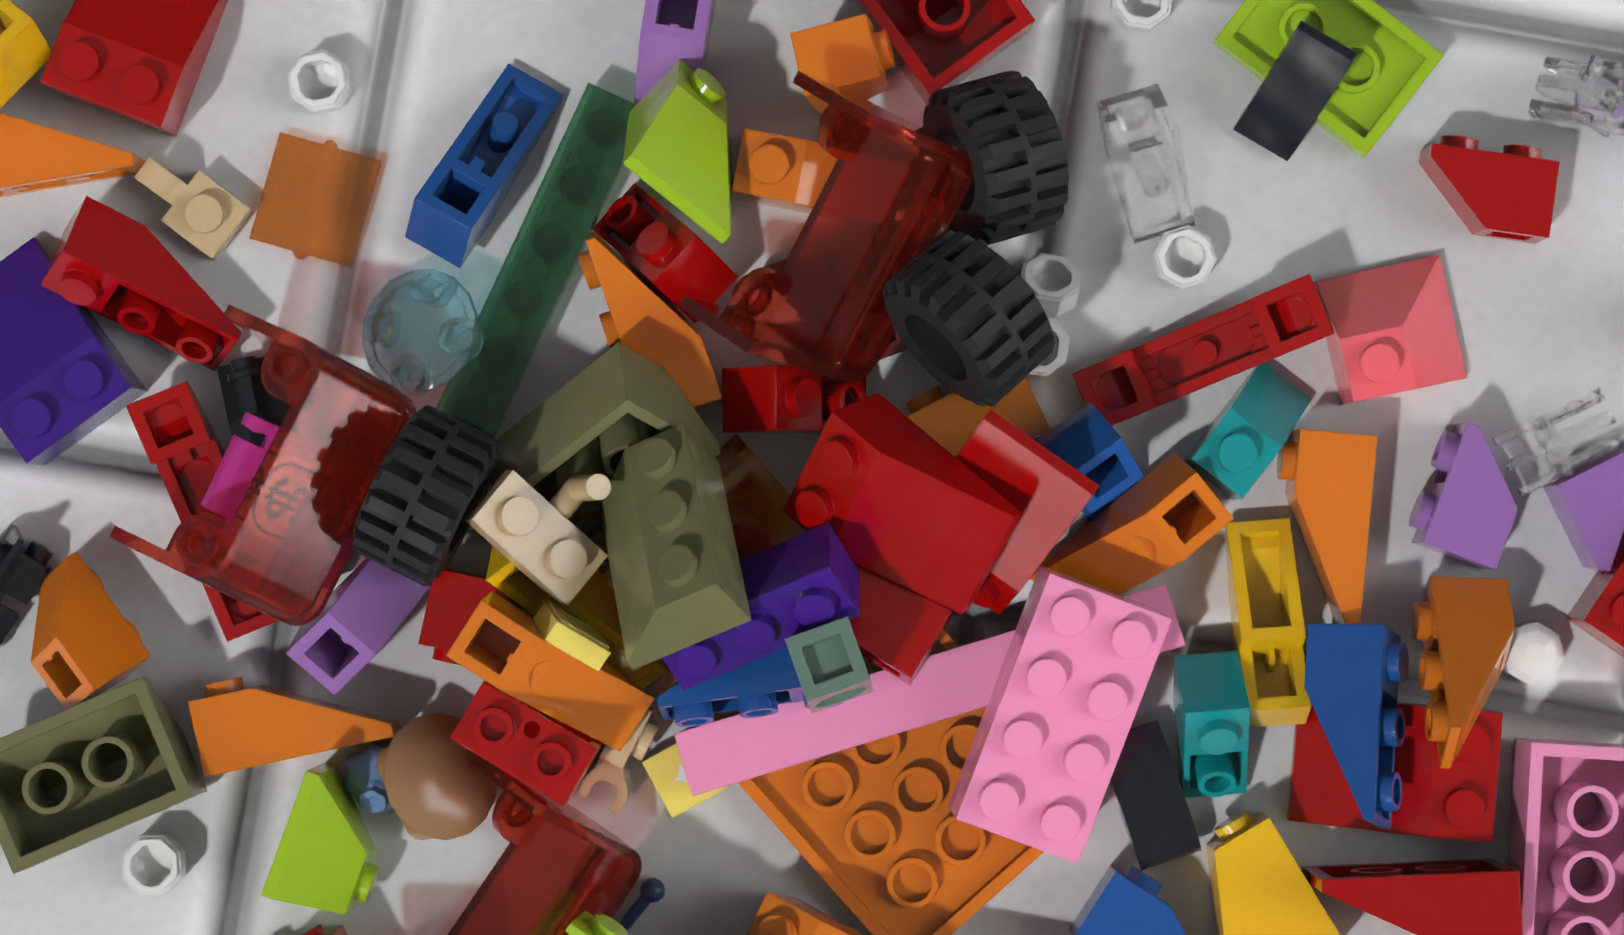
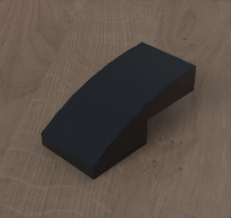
[1233,21,1357,161]
[1110,720,1201,871]

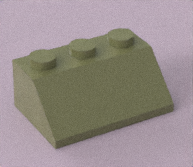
[490,342,721,546]
[599,423,752,670]
[0,676,208,874]

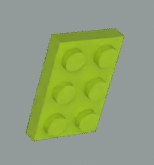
[1212,0,1444,159]

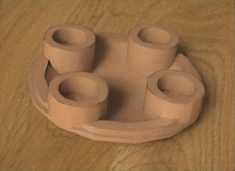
[376,713,497,840]

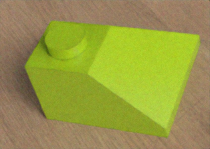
[623,59,734,244]
[261,762,380,915]

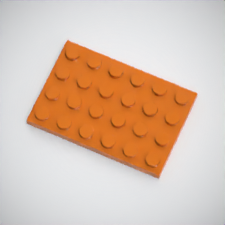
[652,630,1044,935]

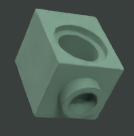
[784,616,874,713]

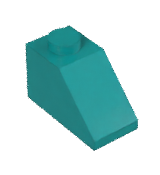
[1184,363,1311,500]

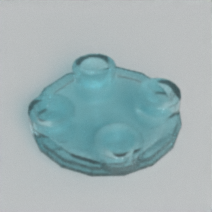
[362,269,484,396]

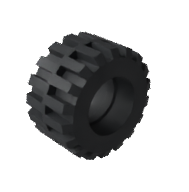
[922,70,1069,246]
[882,230,1055,407]
[353,405,500,586]

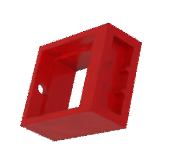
[450,681,605,806]

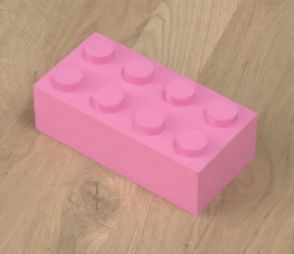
[948,566,1172,864]
[1507,738,1624,935]

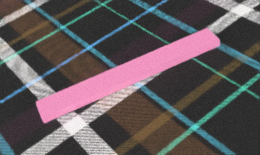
[674,584,1185,796]

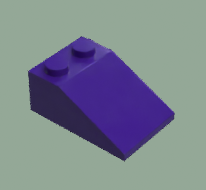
[0,237,147,465]

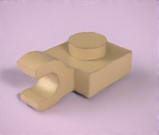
[134,157,253,260]
[579,706,659,814]

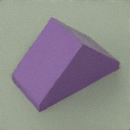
[1542,447,1624,571]

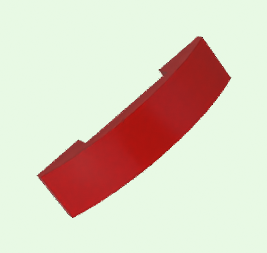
[1072,274,1335,426]
[126,380,288,642]

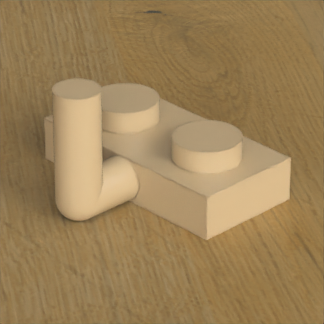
[464,470,611,606]

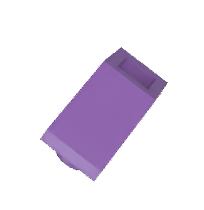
[634,0,716,106]
[1409,422,1518,570]
[286,558,431,695]

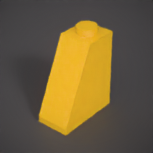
[1206,810,1340,935]

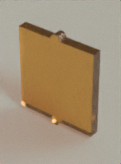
[249,132,382,268]

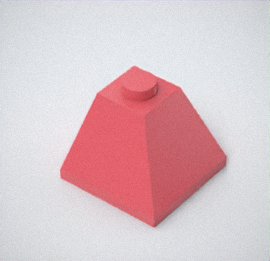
[1314,255,1467,405]

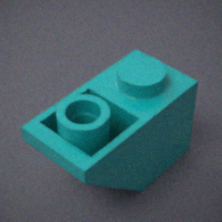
[1173,651,1250,798]

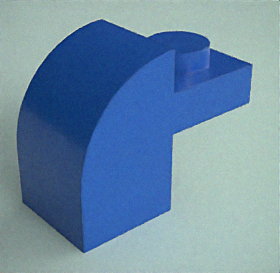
[1035,402,1144,522]

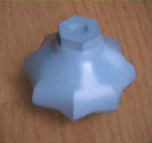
[343,742,394,814]

